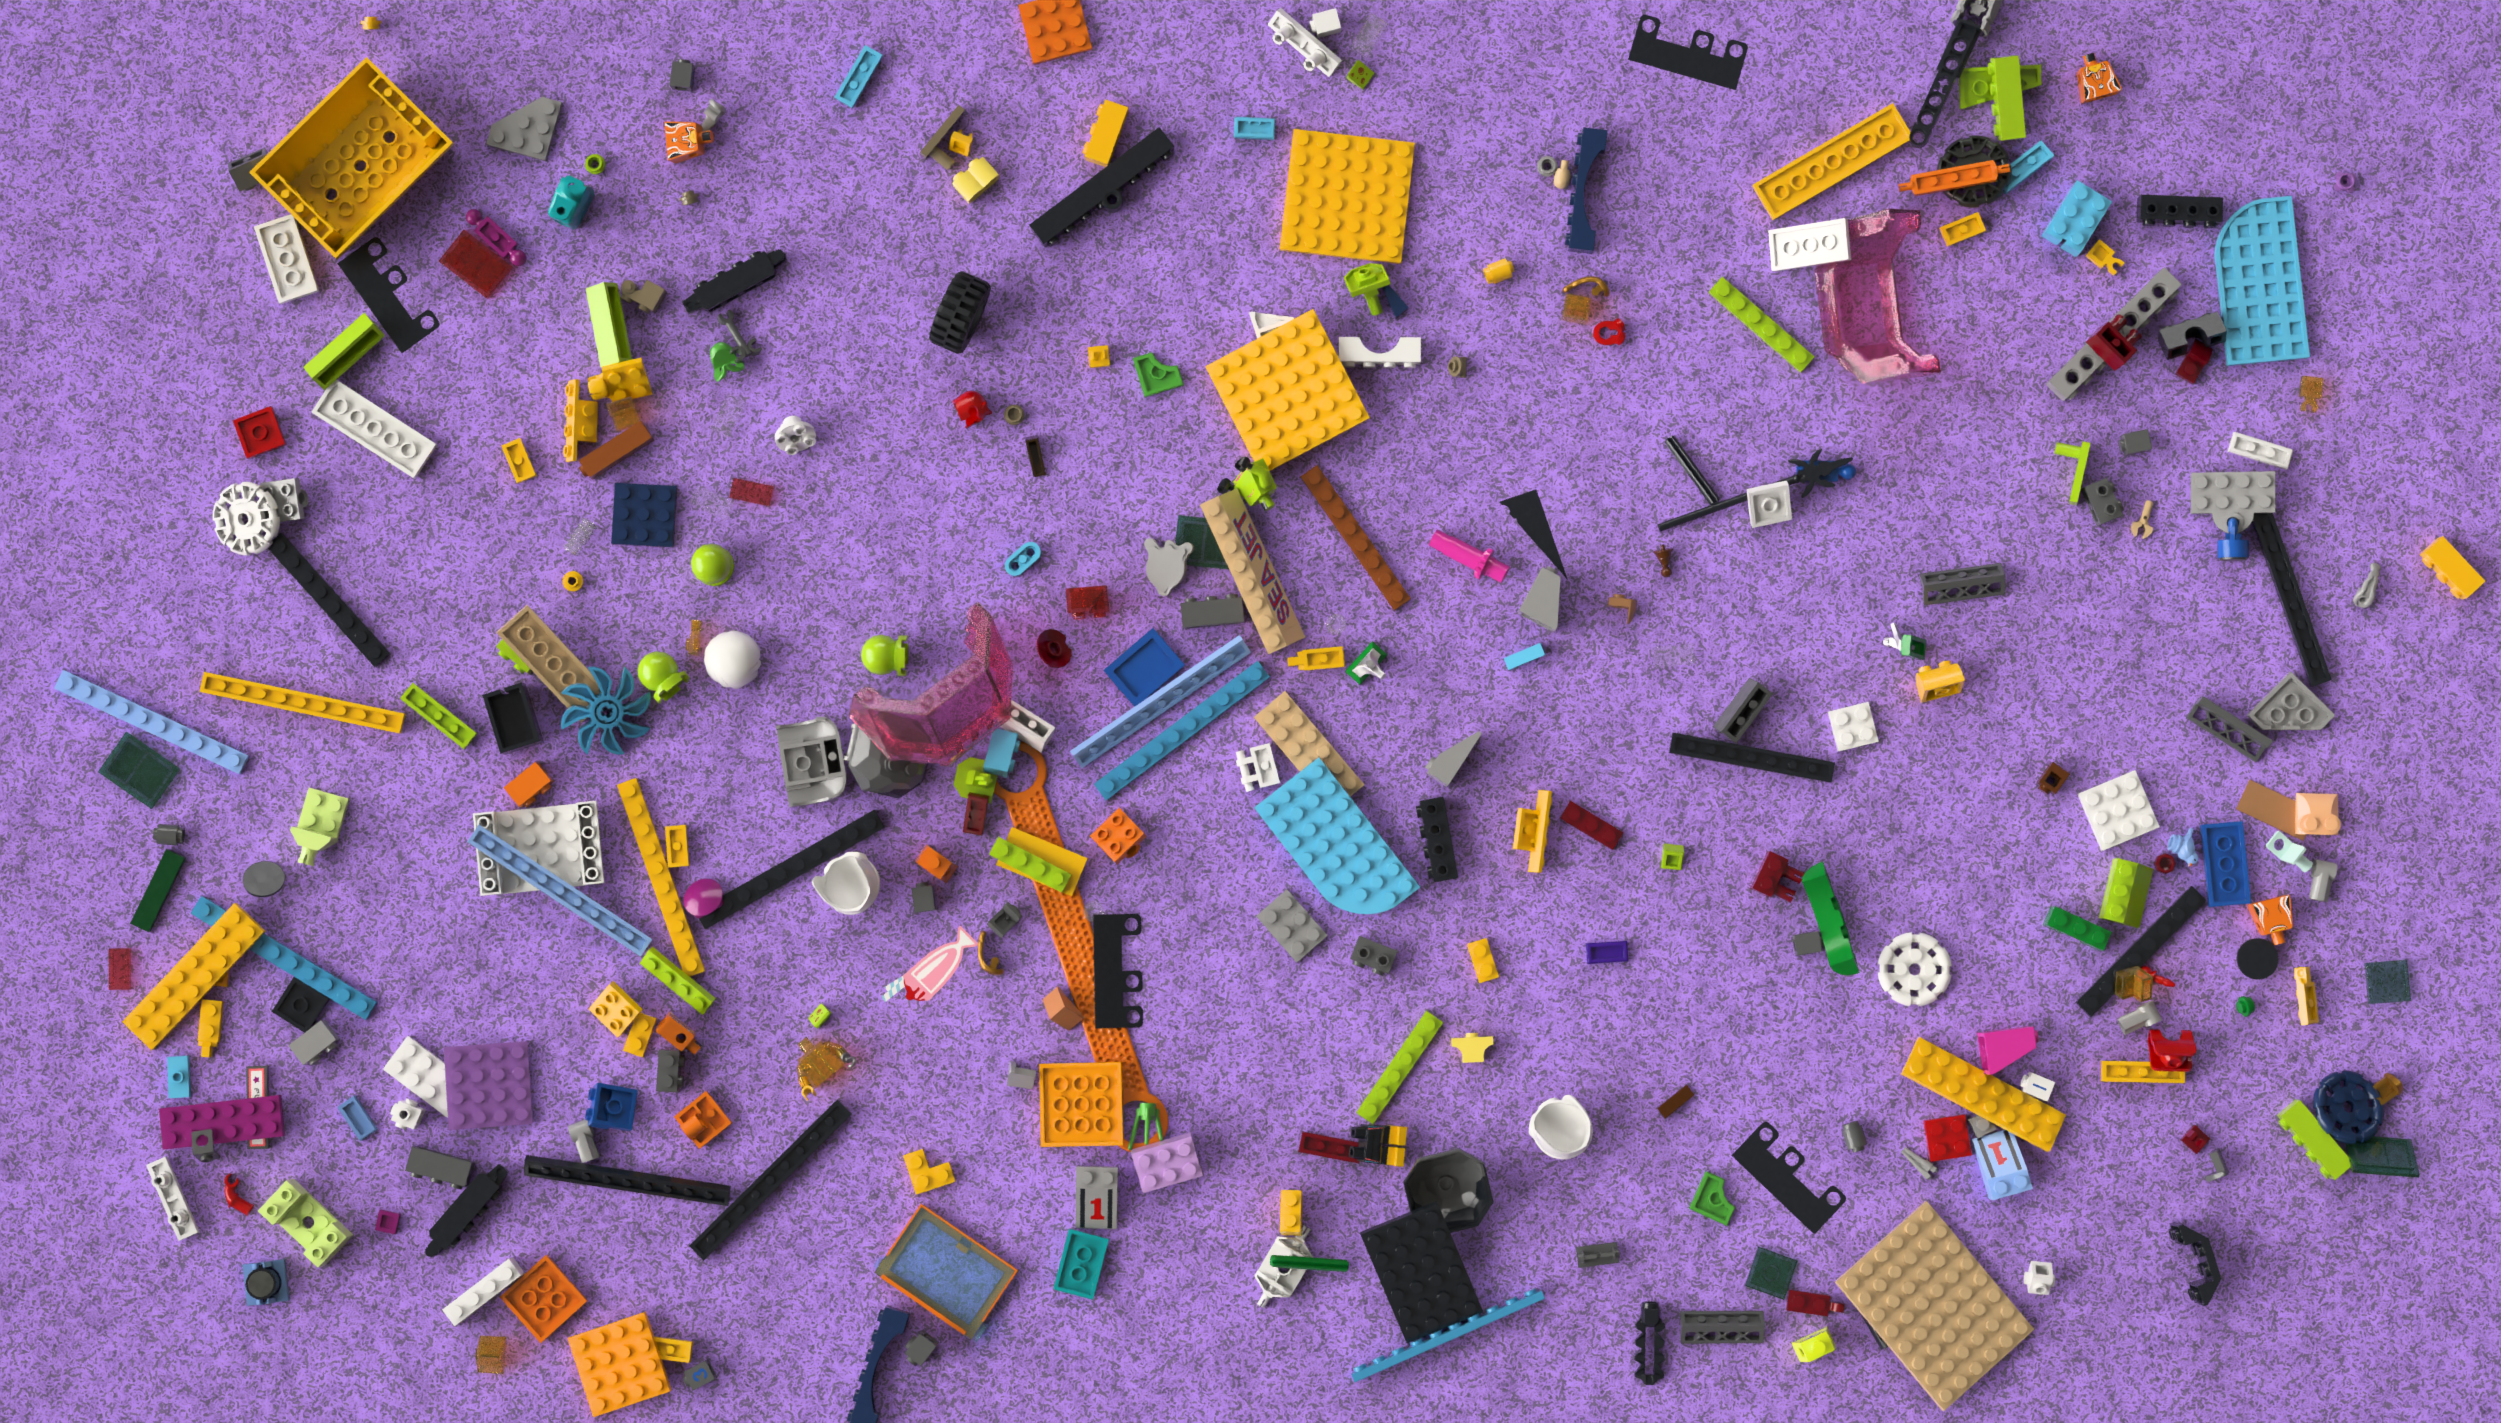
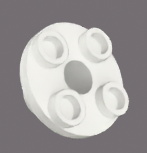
[775,416,816,455]

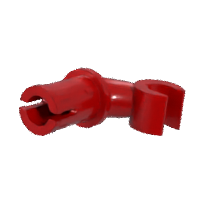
[224,1173,254,1216]

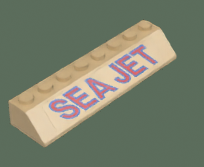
[1200,489,1305,654]

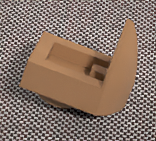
[1607,594,1637,624]

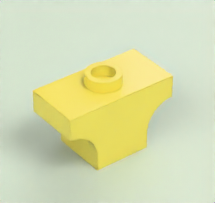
[1451,1033,1493,1063]

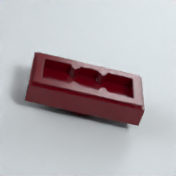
[963,792,989,836]

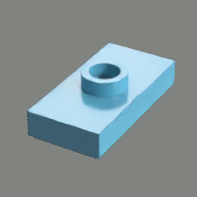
[1234,117,1275,140]
[167,1056,191,1098]

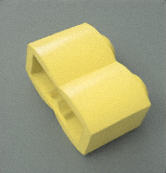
[952,157,1000,204]

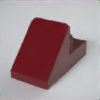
[2175,339,2213,384]

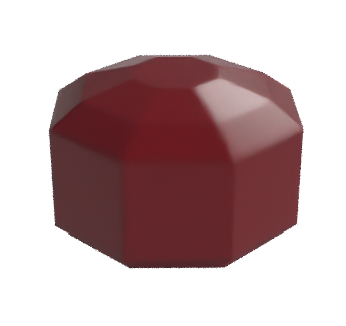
[2154,853,2176,874]

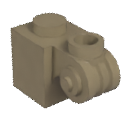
[620,280,667,314]

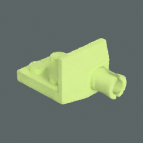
[290,788,350,866]

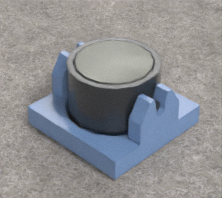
[242,1259,290,1306]

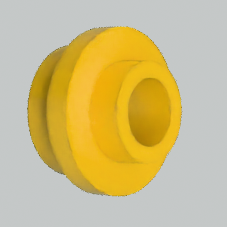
[361,17,381,29]
[562,571,583,592]

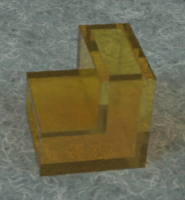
[1561,293,1591,325]
[606,396,641,431]
[2115,966,2153,1002]
[475,1336,507,1374]

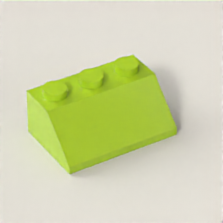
[2098,858,2154,929]

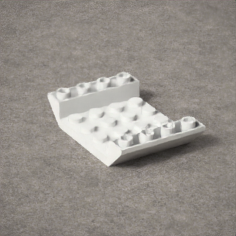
[473,801,605,896]

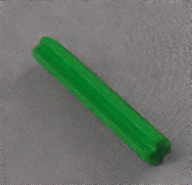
[1270,1255,1349,1272]

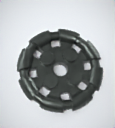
[1937,135,2012,208]

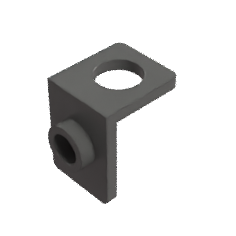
[191,1129,220,1162]

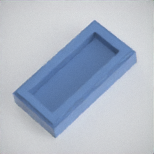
[337,1095,378,1141]

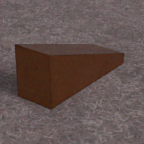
[1656,1085,1694,1119]

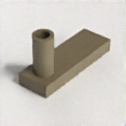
[919,105,965,171]

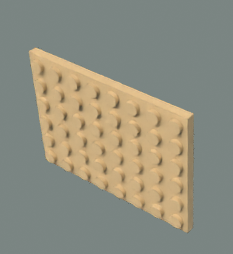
[1835,1201,2034,1411]

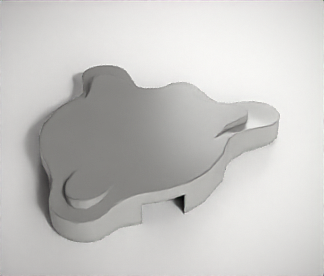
[1144,538,1194,596]

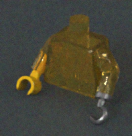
[797,1037,856,1101]

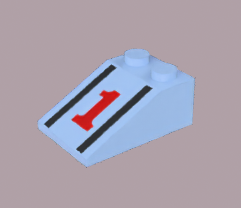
[1972,1130,2033,1200]

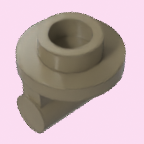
[1448,356,1467,378]

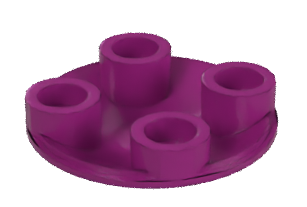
[684,879,724,918]

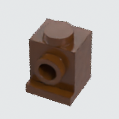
[2036,762,2070,795]

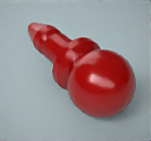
[2136,966,2175,987]

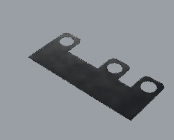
[1628,15,1748,90]
[337,237,440,353]
[1498,489,1569,583]
[1093,914,1143,1029]
[1731,1122,1846,1234]

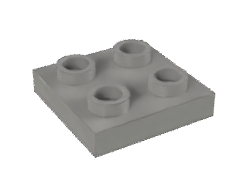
[260,478,308,522]

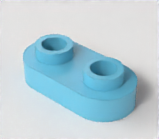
[1005,542,1041,576]

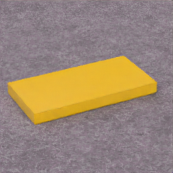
[996,827,1088,896]

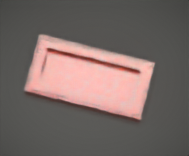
[729,478,774,507]
[109,948,131,990]

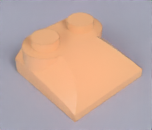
[2295,793,2341,835]

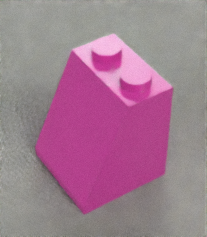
[1977,1026,2039,1075]

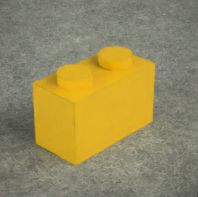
[1280,1190,1303,1236]

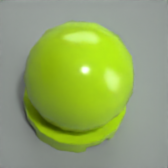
[691,543,735,587]
[861,635,909,676]
[637,651,690,704]

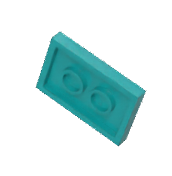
[1053,1228,1109,1300]

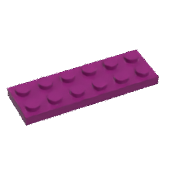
[159,1095,285,1150]

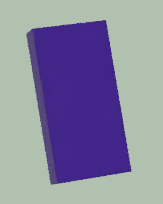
[1585,941,1629,964]

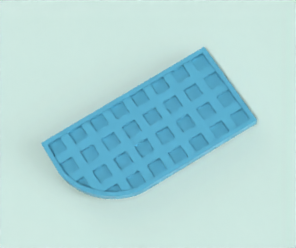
[2214,196,2310,366]
[1254,757,1421,914]

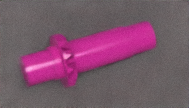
[1429,529,1510,583]

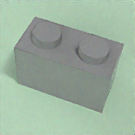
[288,1020,340,1066]

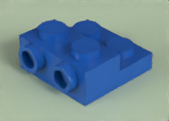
[585,1083,638,1131]

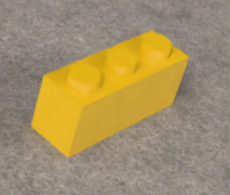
[1082,99,1129,167]
[2420,536,2485,599]

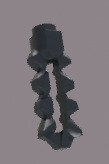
[1634,1301,1665,1385]

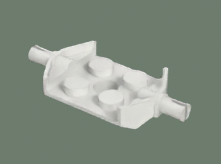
[1254,1225,1313,1308]

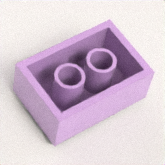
[1131,1132,1203,1193]

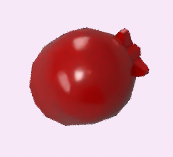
[952,390,992,429]

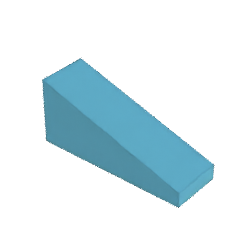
[1504,643,1545,670]

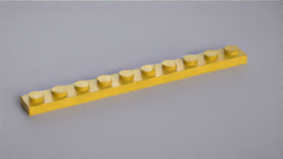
[199,672,406,734]
[617,778,705,977]

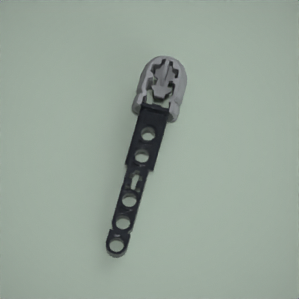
[1909,0,2002,148]

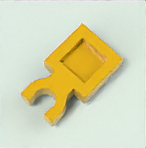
[2085,239,2124,276]

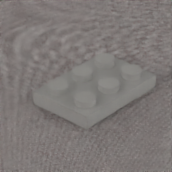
[1256,889,1328,963]

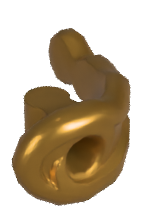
[1562,276,1610,297]
[978,931,1004,975]

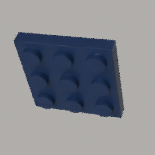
[611,483,677,548]

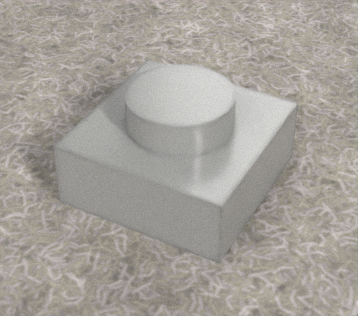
[1968,1115,1996,1138]

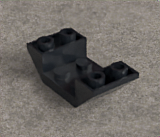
[2168,1222,2222,1306]

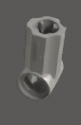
[2309,859,2337,902]
[2117,1001,2162,1035]
[568,1120,600,1163]

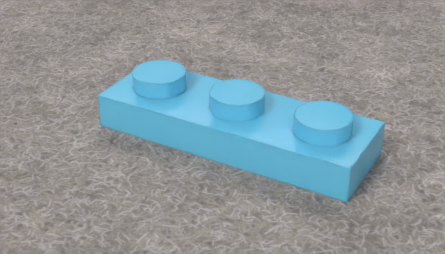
[834,45,883,109]
[1995,140,2054,195]

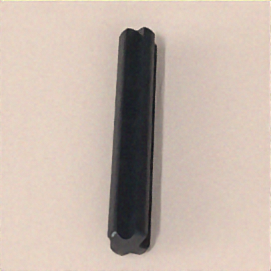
[1665,435,1720,505]

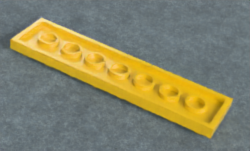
[1752,103,1914,221]
[122,903,266,1050]
[1901,1037,2066,1152]

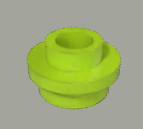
[585,154,606,175]

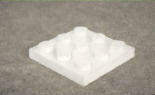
[2077,770,2160,851]

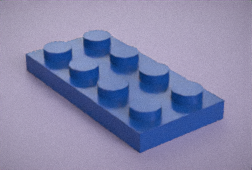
[2200,821,2251,907]

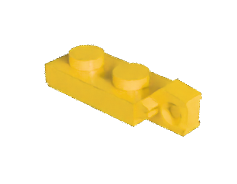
[1287,646,1345,671]
[2294,967,2319,1025]
[197,999,224,1058]

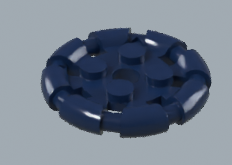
[2313,1070,2385,1144]

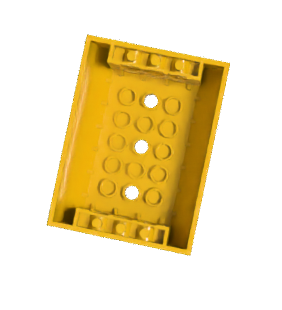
[249,57,455,260]

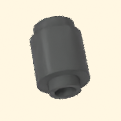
[153,824,185,846]
[1842,1121,1867,1153]

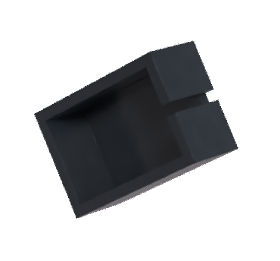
[482,682,544,755]

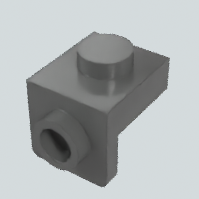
[987,902,1022,938]

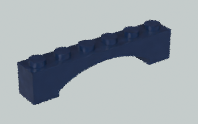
[1565,127,1608,254]
[847,1306,910,1423]

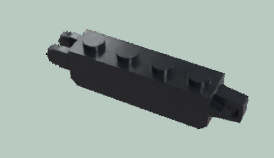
[682,249,787,314]
[425,1164,509,1258]

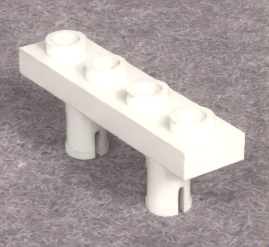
[1268,8,1342,77]
[146,1156,199,1241]

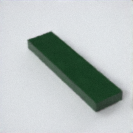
[130,849,186,932]

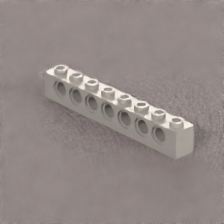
[2046,267,2182,401]

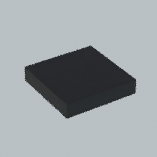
[271,977,330,1033]

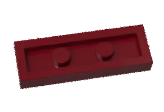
[1560,801,1623,850]
[1298,1131,1360,1164]

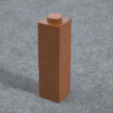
[578,421,654,480]

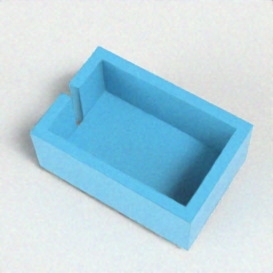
[2041,180,2112,257]

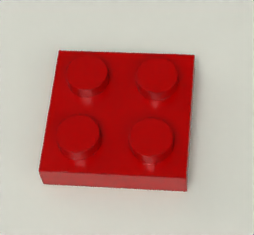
[232,406,287,459]
[1923,1114,1972,1162]

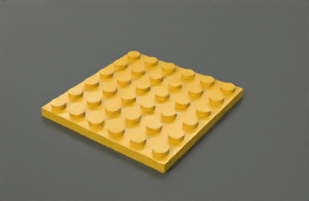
[1280,129,1415,264]
[1205,309,1370,471]

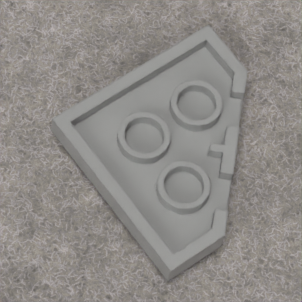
[486,97,563,162]
[2246,672,2335,730]

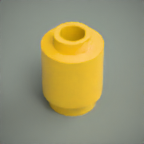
[1483,258,1515,284]

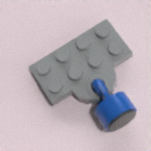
[2191,471,2275,561]

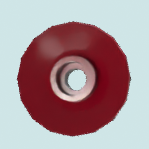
[1037,629,1072,668]

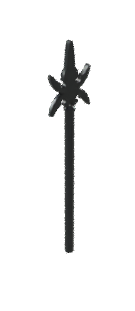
[1657,448,1853,532]

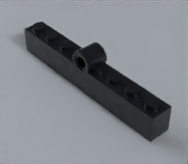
[1029,127,1174,247]

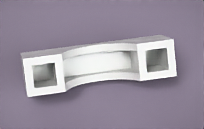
[1338,337,1421,368]
[442,1257,525,1326]

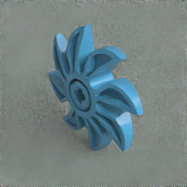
[561,666,651,755]

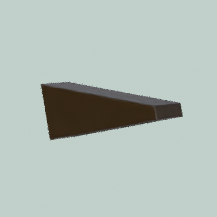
[1025,435,1046,477]

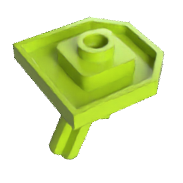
[1344,263,1391,316]
[953,757,998,804]

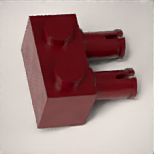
[2086,314,2142,371]
[1750,851,1805,903]

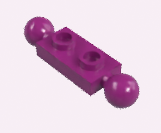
[466,209,527,266]

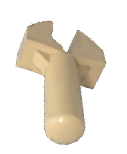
[2131,500,2153,539]

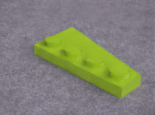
[1959,64,2042,110]

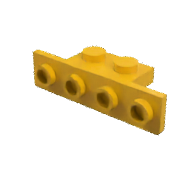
[563,379,598,462]
[1513,790,1552,873]

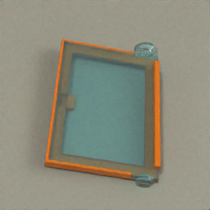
[873,1203,1018,1343]

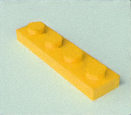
[2101,1061,2185,1083]

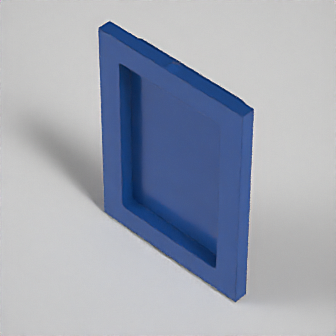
[1103,628,1185,707]

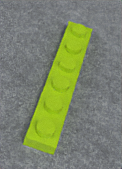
[1708,277,1815,373]
[1356,1011,1443,1124]

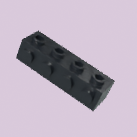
[2137,195,2223,228]
[1416,797,1458,883]

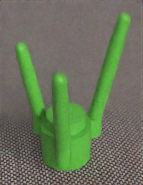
[1128,1103,1163,1150]

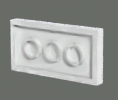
[254,214,320,304]
[1768,218,1851,272]
[383,1036,448,1118]

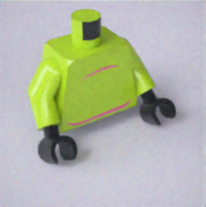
[1217,457,1277,511]

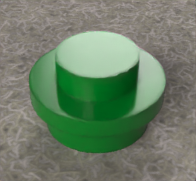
[2236,996,2255,1017]

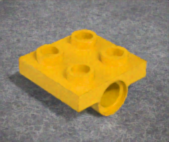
[589,981,643,1038]

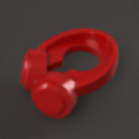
[1593,318,1626,345]

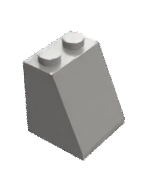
[1517,566,1561,632]

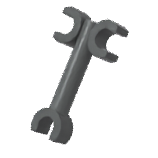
[717,310,762,363]

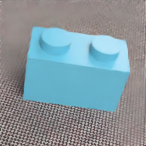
[983,728,1021,778]

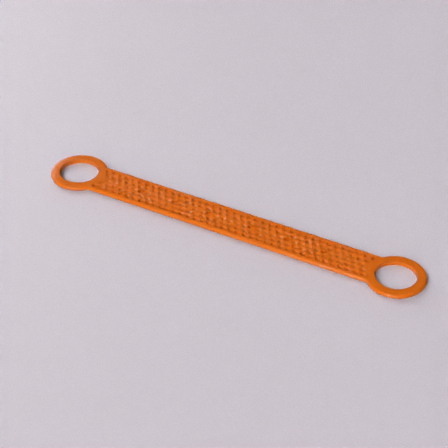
[994,741,1169,1152]

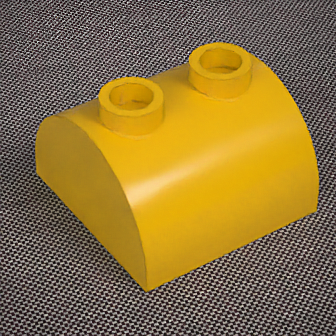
[1916,660,1965,703]

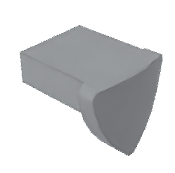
[1007,1061,1036,1089]

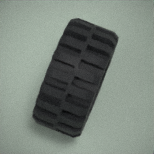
[929,271,991,354]

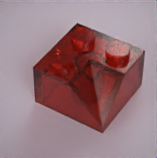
[1066,585,1110,620]

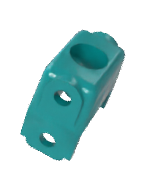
[548,175,595,230]

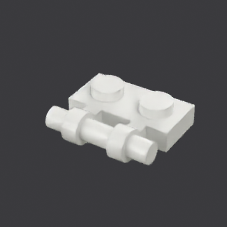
[1236,743,1280,792]

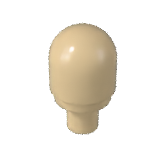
[1554,160,1571,189]

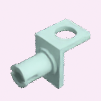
[2266,831,2313,872]

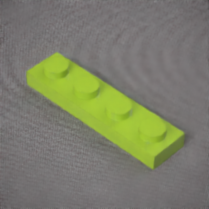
[400,682,478,749]
[989,837,1072,893]
[639,946,716,1015]

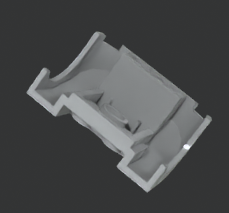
[776,717,847,808]

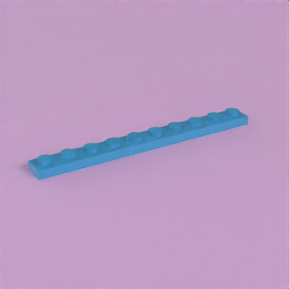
[1094,661,1270,801]
[190,896,377,1020]
[1351,1288,1545,1382]

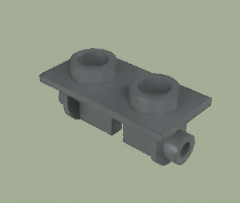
[1576,1242,1620,1268]

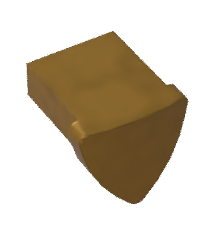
[2373,1073,2403,1105]

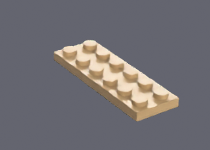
[496,605,611,723]
[1254,691,1365,797]

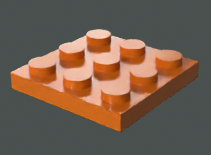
[1018,0,1092,65]
[500,1255,588,1343]

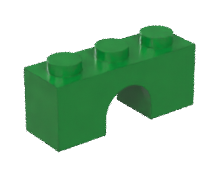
[2043,906,2112,951]

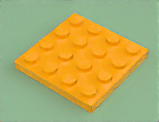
[1039,1062,1124,1147]
[568,1311,672,1417]

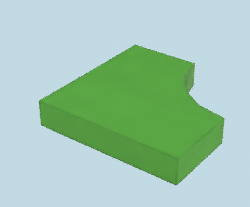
[1133,352,1184,398]
[1689,1171,1735,1226]

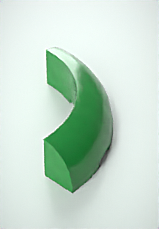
[1802,862,1860,975]

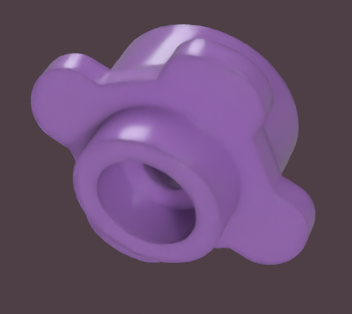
[2334,171,2356,193]

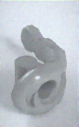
[702,99,726,132]
[2353,563,2381,608]

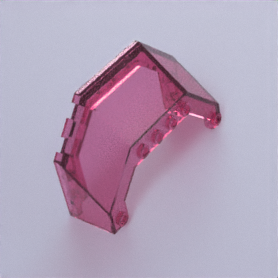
[1814,208,1941,384]
[849,602,1013,766]

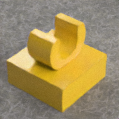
[949,129,973,157]
[1088,345,1110,368]

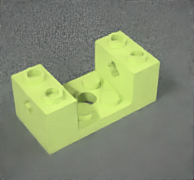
[258,1179,353,1268]

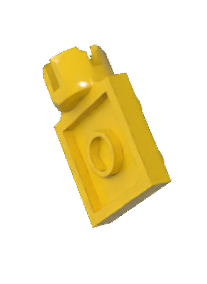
[588,357,653,403]

